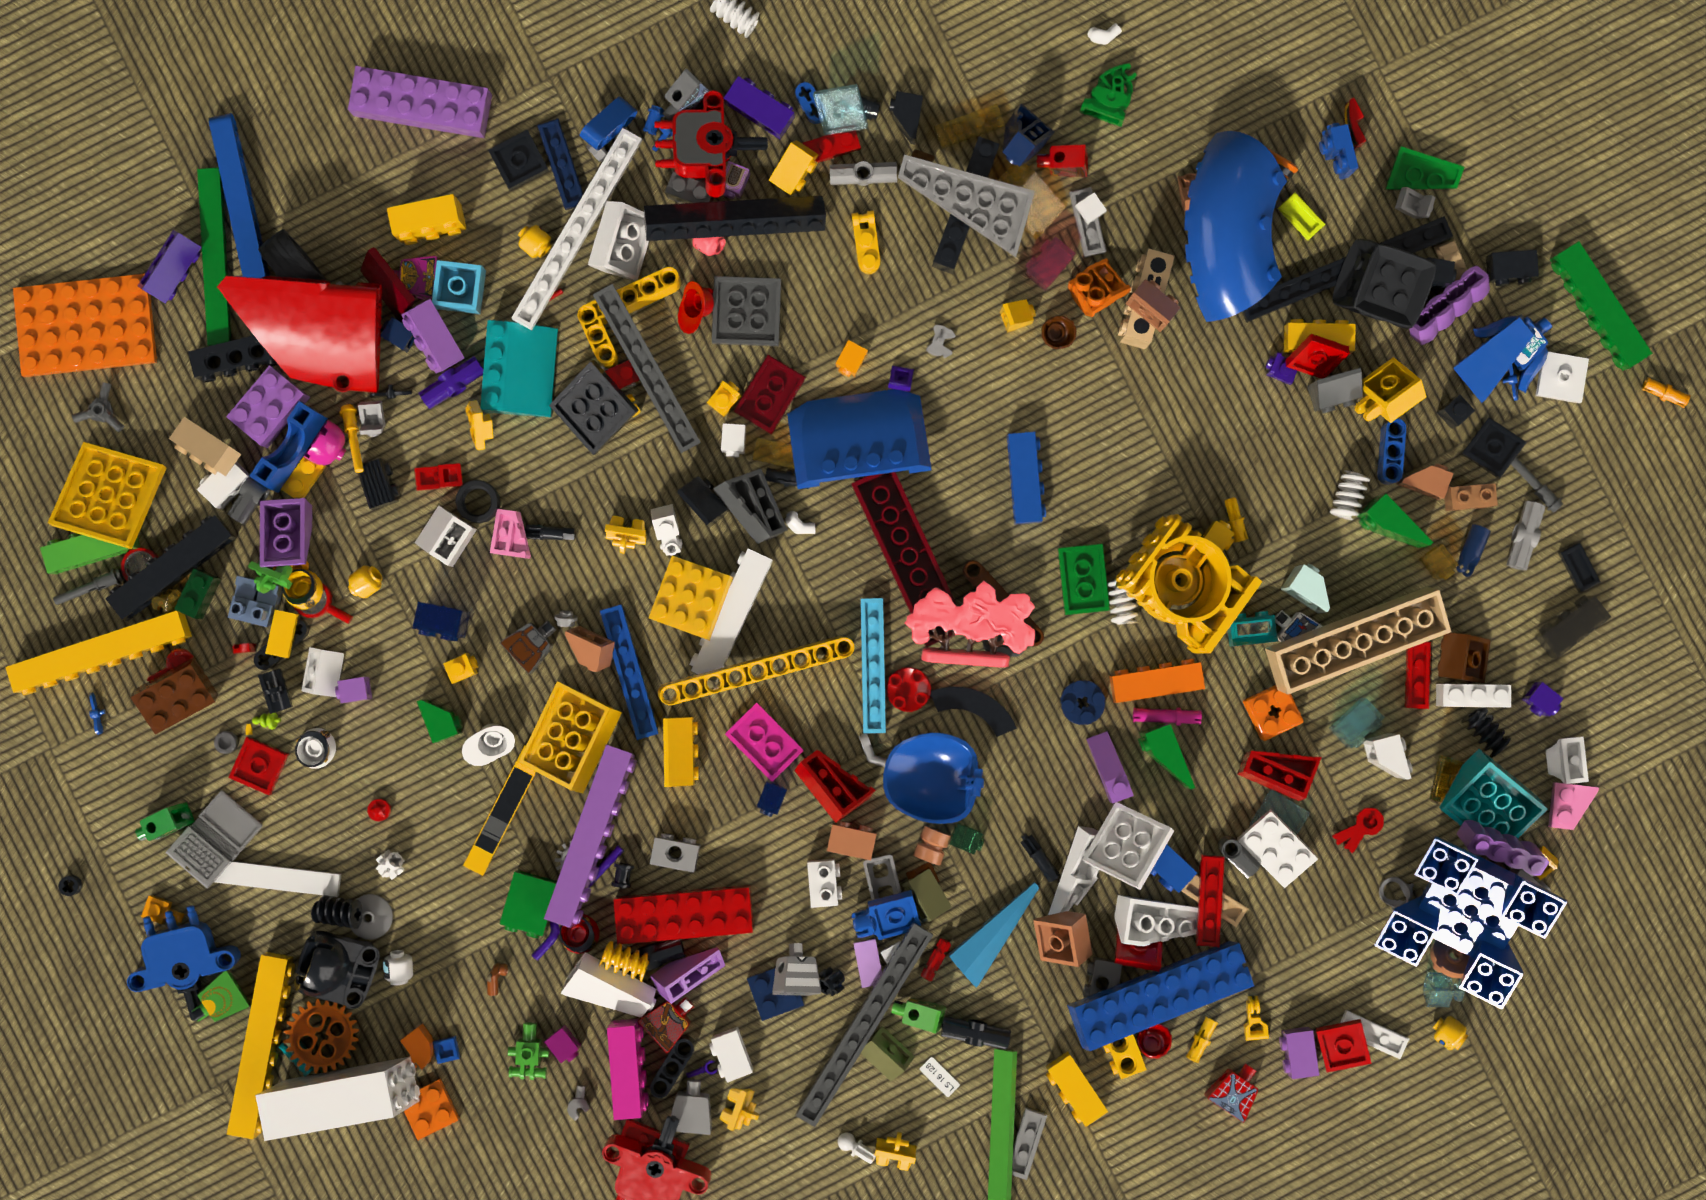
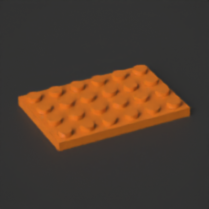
[13,274,157,377]

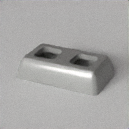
[863,855,901,900]

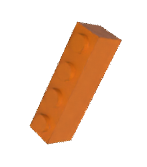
[1109,659,1205,703]

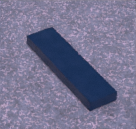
[537,119,584,210]

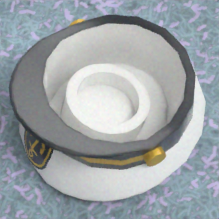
[295,728,336,768]

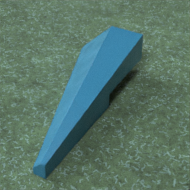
[948,882,1039,987]

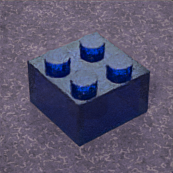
[412,602,471,642]

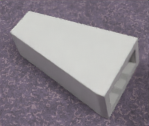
[561,952,657,1018]

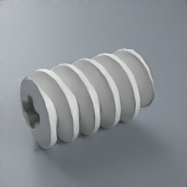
[710,0,760,38]
[1330,470,1370,520]
[1108,580,1140,625]

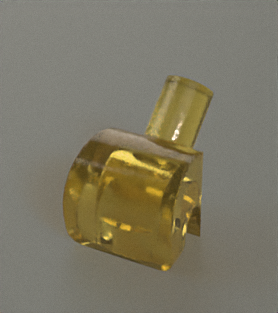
[151,589,181,614]

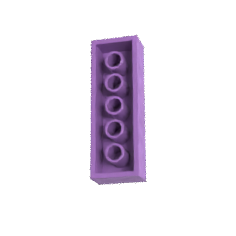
[348,66,492,138]

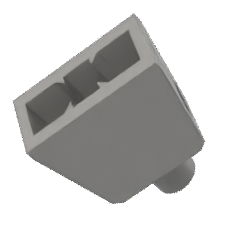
[671,1079,712,1135]

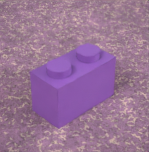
[1279,1027,1319,1079]

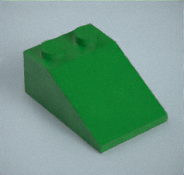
[1357,493,1434,548]
[1138,723,1195,789]

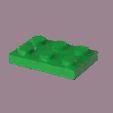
[1057,544,1110,615]

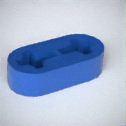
[795,82,826,124]

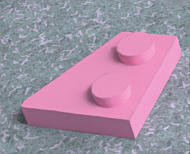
[490,509,531,559]
[1548,782,1599,830]

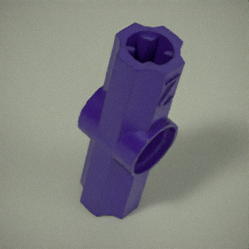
[419,356,484,410]

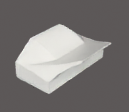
[1546,736,1589,784]

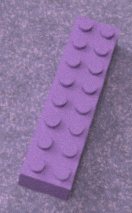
[544,745,637,928]

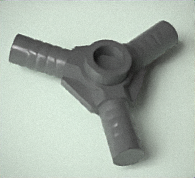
[72,382,124,432]

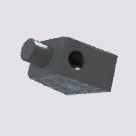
[662,68,710,120]

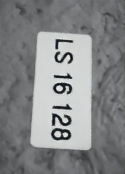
[920,1057,960,1097]

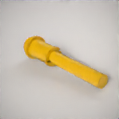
[339,404,364,473]

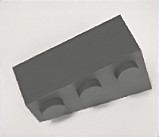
[713,469,788,544]

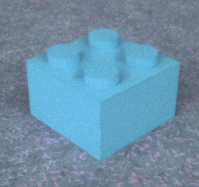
[432,260,486,314]

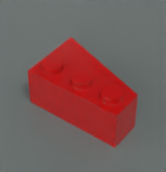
[794,749,876,823]
[1237,751,1322,801]

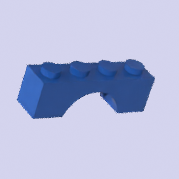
[250,401,328,493]

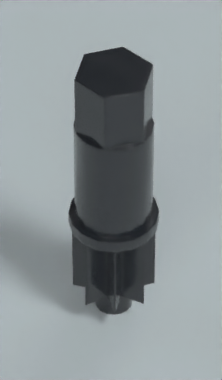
[524,525,575,540]
[1021,833,1060,882]

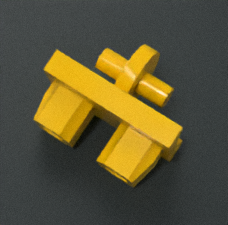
[605,515,647,554]
[719,1088,760,1131]
[874,1132,917,1171]

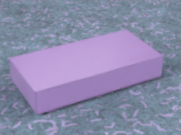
[853,938,882,988]

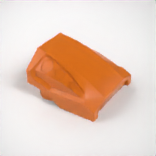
[1068,258,1131,317]

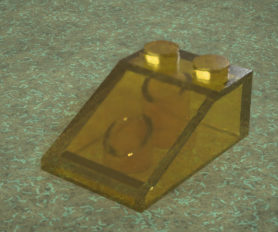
[997,163,1066,240]

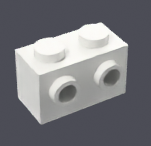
[807,858,842,908]

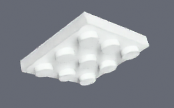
[1082,802,1174,890]

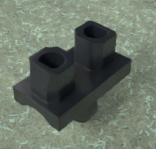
[258,668,293,714]

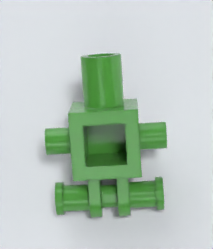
[508,1022,550,1080]

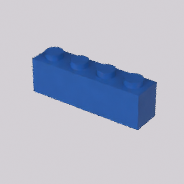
[1007,432,1046,525]

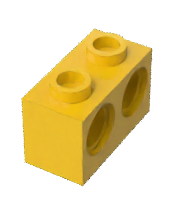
[1103,1034,1147,1079]

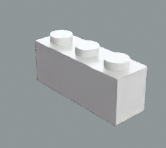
[1436,684,1511,707]

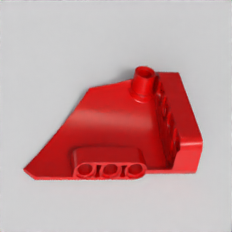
[217,275,382,393]

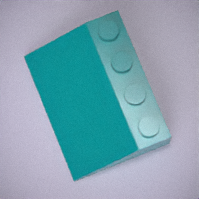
[480,320,558,418]
[1439,749,1548,838]

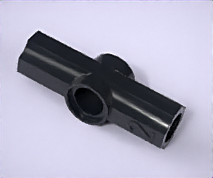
[619,939,686,974]
[941,1016,1011,1050]

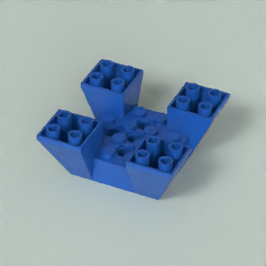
[1374,836,1567,1009]

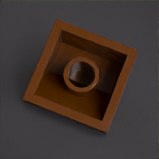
[1438,633,1491,684]

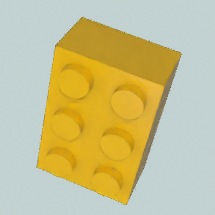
[387,194,467,245]

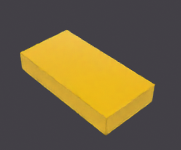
[265,610,299,658]

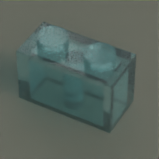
[1329,698,1385,748]

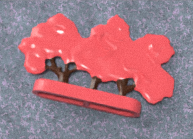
[905,581,1035,667]

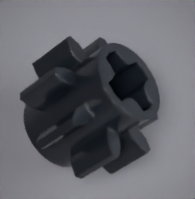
[818,966,845,996]

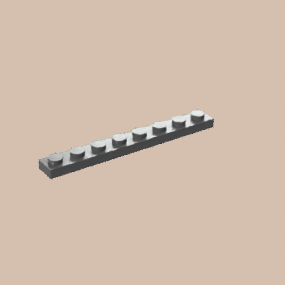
[593,284,701,453]

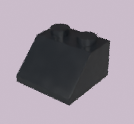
[677,476,729,528]

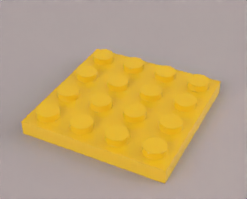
[48,442,167,549]

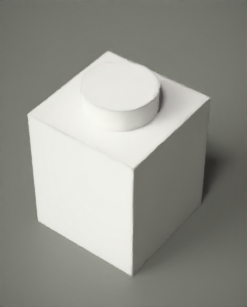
[721,423,746,457]

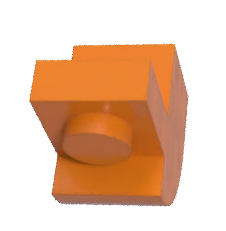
[400,1023,434,1070]

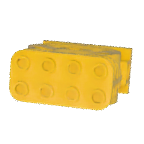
[1115,514,1263,653]

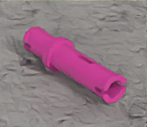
[1133,708,1202,726]

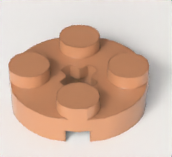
[1430,940,1470,979]

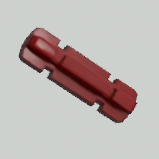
[921,938,951,981]

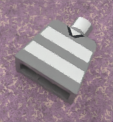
[773,943,821,996]

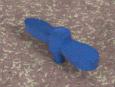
[1503,365,1519,401]
[89,692,106,735]

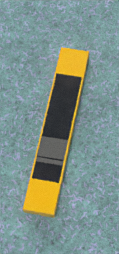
[463,745,537,876]

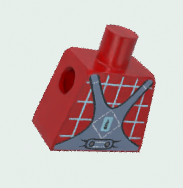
[1204,1063,1258,1123]

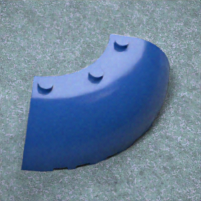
[1185,131,1287,322]

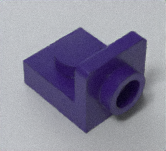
[1265,352,1297,385]

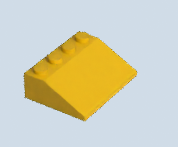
[518,681,622,793]

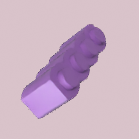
[1409,266,1490,345]
[1456,820,1549,876]

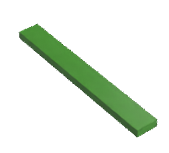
[988,1048,1017,1200]

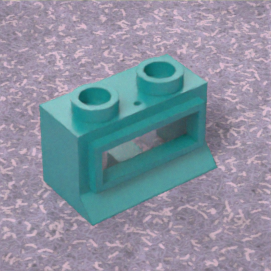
[1228,611,1279,647]

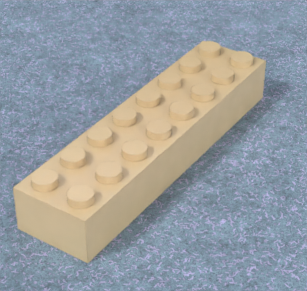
[1265,587,1451,694]

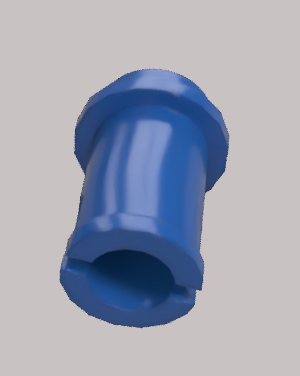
[643,105,665,136]

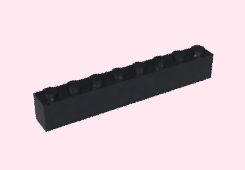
[644,196,826,241]

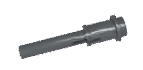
[1511,457,1563,513]
[53,568,125,605]

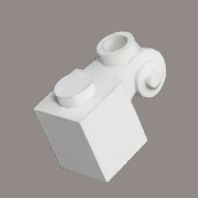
[651,504,683,556]

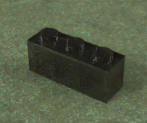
[1535,595,1611,658]

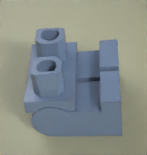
[227,576,283,627]

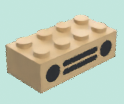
[1118,249,1175,349]

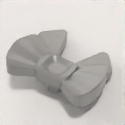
[926,325,955,358]

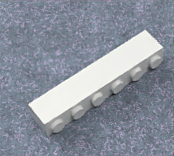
[689,549,773,682]

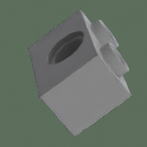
[650,833,701,873]

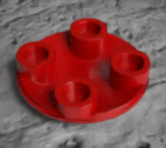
[886,667,931,712]

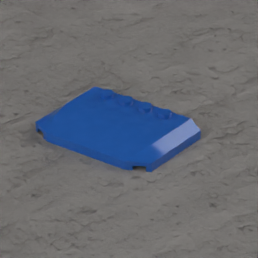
[787,389,931,489]

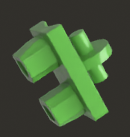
[248,560,293,594]

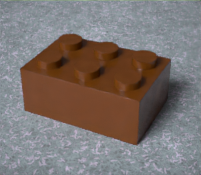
[130,657,218,735]

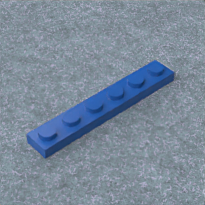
[600,604,659,740]

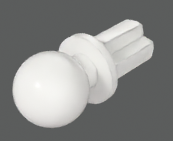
[838,1132,876,1164]

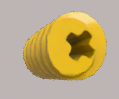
[599,941,649,982]

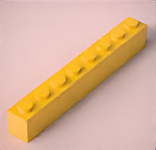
[5,611,192,695]
[226,952,295,1139]

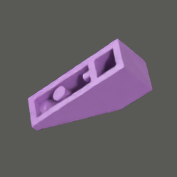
[1086,731,1134,804]
[651,947,726,1004]

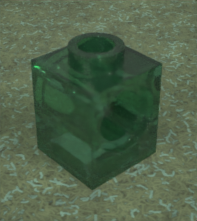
[949,822,985,855]

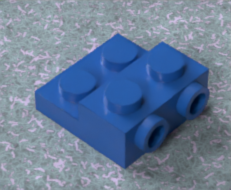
[1319,123,1359,180]

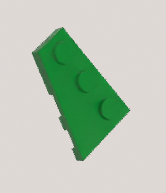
[1384,146,1465,190]

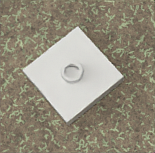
[1535,352,1589,403]

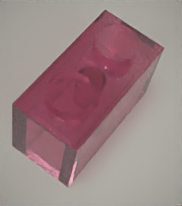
[1025,236,1076,291]

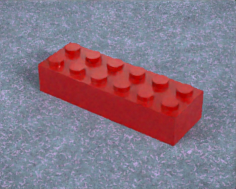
[613,885,754,945]

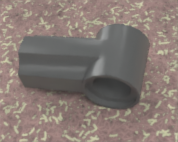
[228,477,270,525]
[1218,836,1261,879]

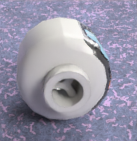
[383,950,413,985]

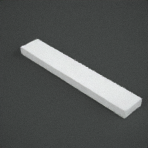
[215,861,341,897]

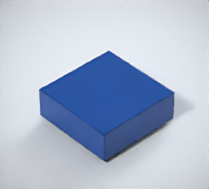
[432,1036,461,1064]

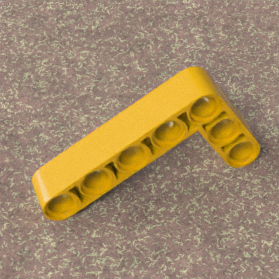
[577,267,682,369]

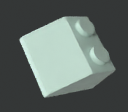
[1281,564,1330,613]

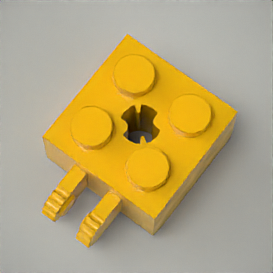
[1355,357,1427,423]

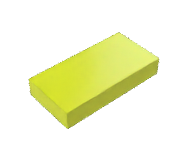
[1278,192,1325,241]

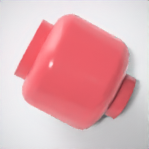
[692,237,726,256]

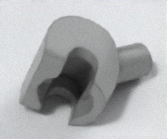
[567,1085,590,1121]

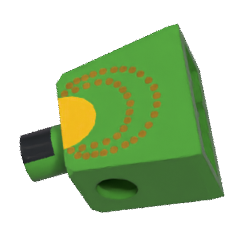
[191,970,251,1022]
[892,998,947,1033]

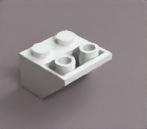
[415,506,477,567]
[1363,733,1413,780]

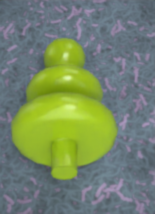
[252,713,281,730]

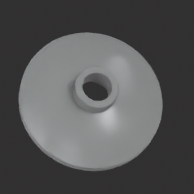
[351,894,393,939]

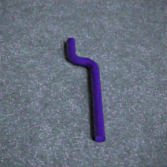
[531,845,624,961]

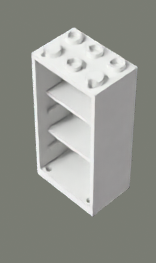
[255,1056,420,1141]

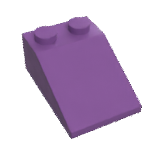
[260,498,312,567]

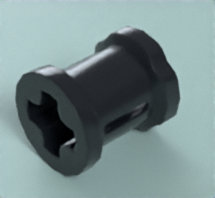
[611,862,634,888]

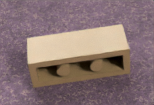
[169,417,241,476]

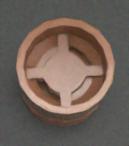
[913,825,951,866]

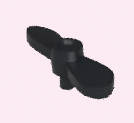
[370,384,412,399]

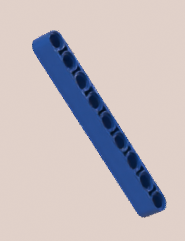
[209,113,270,278]

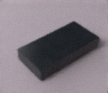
[1558,542,1601,593]

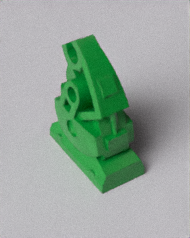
[1079,63,1137,127]

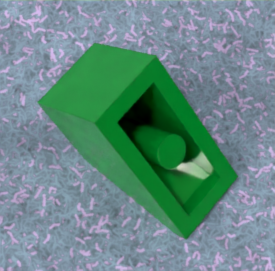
[417,700,463,743]

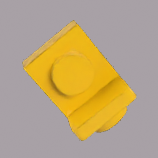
[707,380,741,417]
[443,653,479,684]

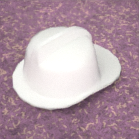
[462,723,515,766]

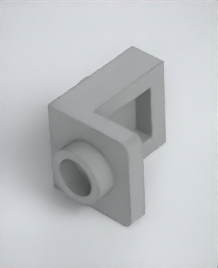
[1395,187,1435,219]
[358,401,386,437]

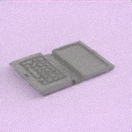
[166,790,263,888]

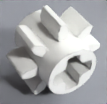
[376,850,405,880]

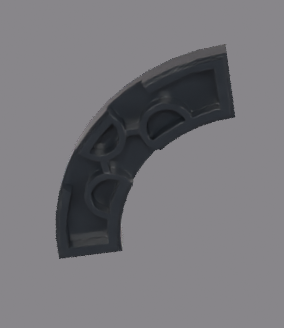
[931,687,1017,737]

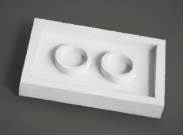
[1237,809,1318,888]

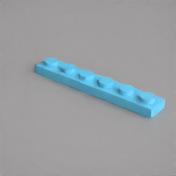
[861,598,886,733]

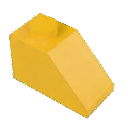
[1000,299,1036,333]

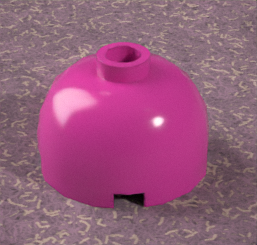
[304,420,346,465]

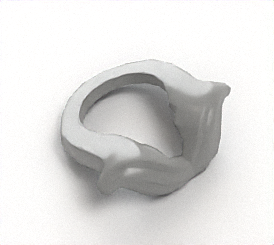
[1379,877,1414,912]

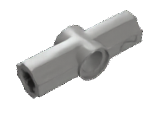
[830,161,897,186]
[1506,501,1546,571]

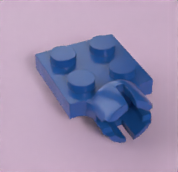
[852,890,921,940]

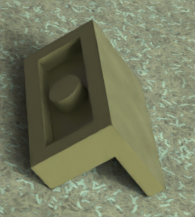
[900,869,951,923]
[861,1026,915,1081]

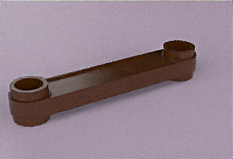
[963,560,1044,647]

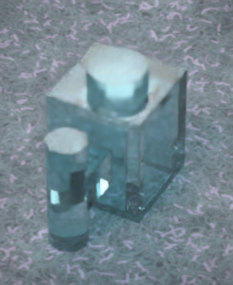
[1422,972,1465,1007]

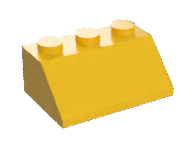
[663,717,699,787]

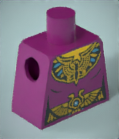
[393,256,441,301]

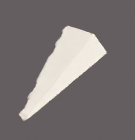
[1048,826,1099,915]

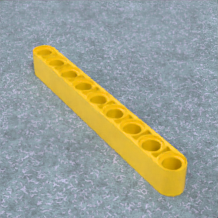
[658,636,854,705]

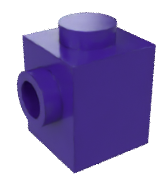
[1522,682,1564,717]

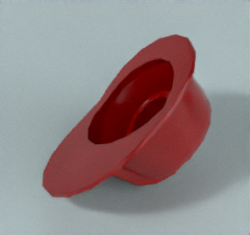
[678,281,714,334]

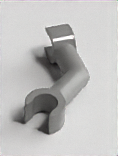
[859,733,887,767]

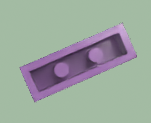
[401,299,464,373]

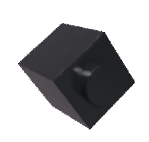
[1436,394,1475,429]

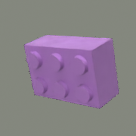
[226,365,310,448]

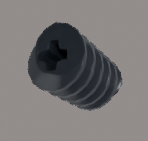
[1461,707,1511,758]
[311,895,363,929]

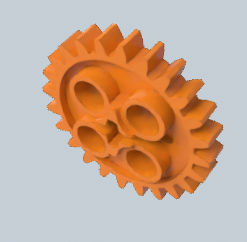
[283,999,359,1073]

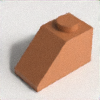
[1397,464,1453,500]
[565,626,615,672]

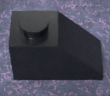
[889,91,923,145]

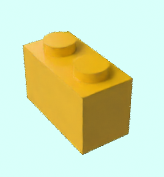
[769,140,818,195]

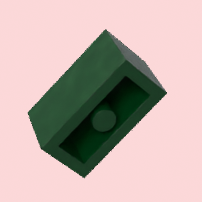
[174,568,221,619]

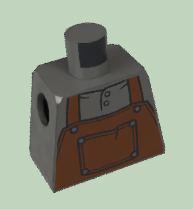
[500,620,556,674]

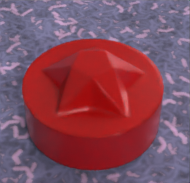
[367,799,391,822]

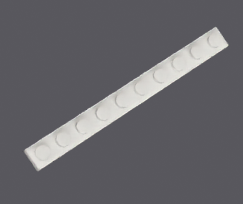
[512,128,642,330]

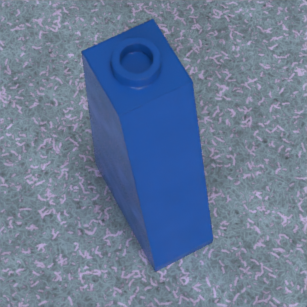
[1453,314,1536,403]

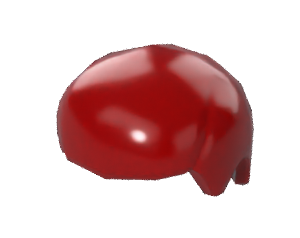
[1136,1023,1172,1059]

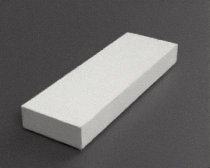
[1340,1010,1409,1059]

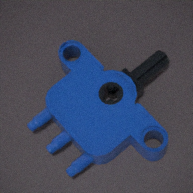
[127,905,241,1021]

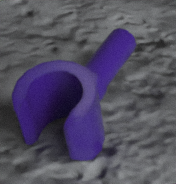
[686,1059,718,1078]

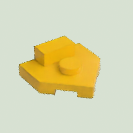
[465,400,493,450]

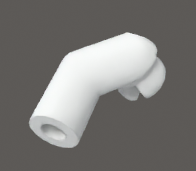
[1088,23,1122,45]
[785,511,815,534]

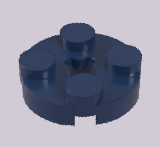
[1060,680,1105,725]

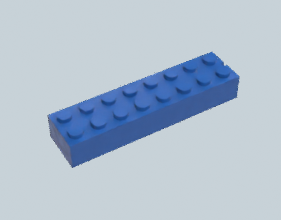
[1067,941,1254,1051]

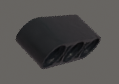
[650,1035,696,1098]

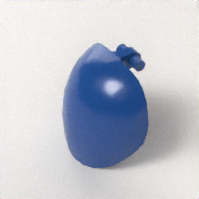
[883,733,984,824]

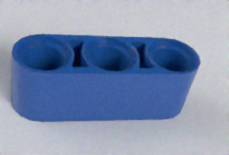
[580,96,638,151]
[1377,418,1406,485]

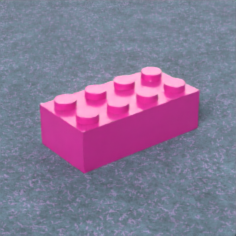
[607,1019,649,1120]

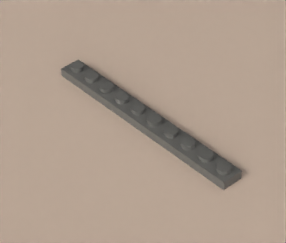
[795,922,933,1127]

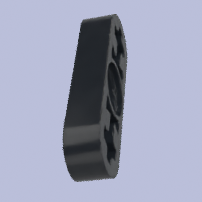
[254,619,310,670]

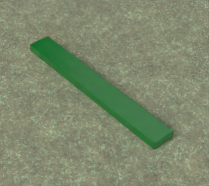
[197,168,232,346]

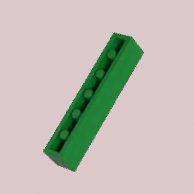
[1550,241,1653,371]

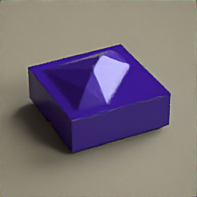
[888,366,914,392]

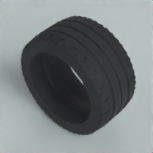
[258,229,326,281]

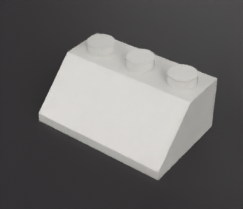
[588,201,649,281]

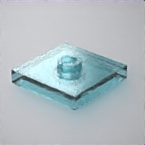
[813,84,868,136]
[1248,789,1310,835]

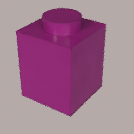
[544,1025,581,1063]

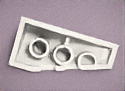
[1114,895,1198,946]

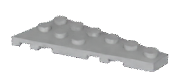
[898,154,1035,257]

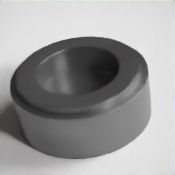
[214,731,239,754]

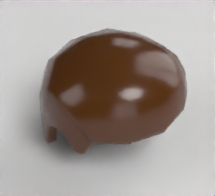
[1041,315,1077,349]

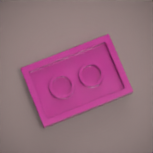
[725,703,804,782]

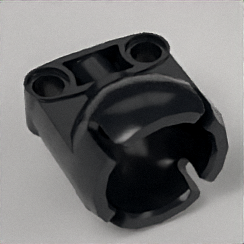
[294,930,380,1009]

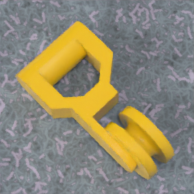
[1244,995,1269,1041]

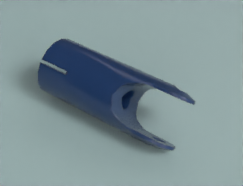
[1456,524,1491,577]

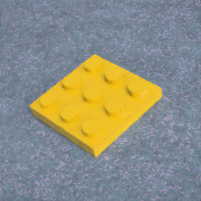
[649,556,733,641]

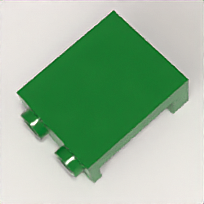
[499,870,557,938]

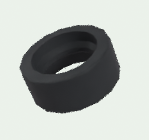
[455,480,500,523]

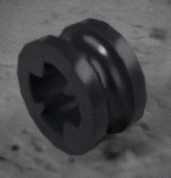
[58,875,82,896]

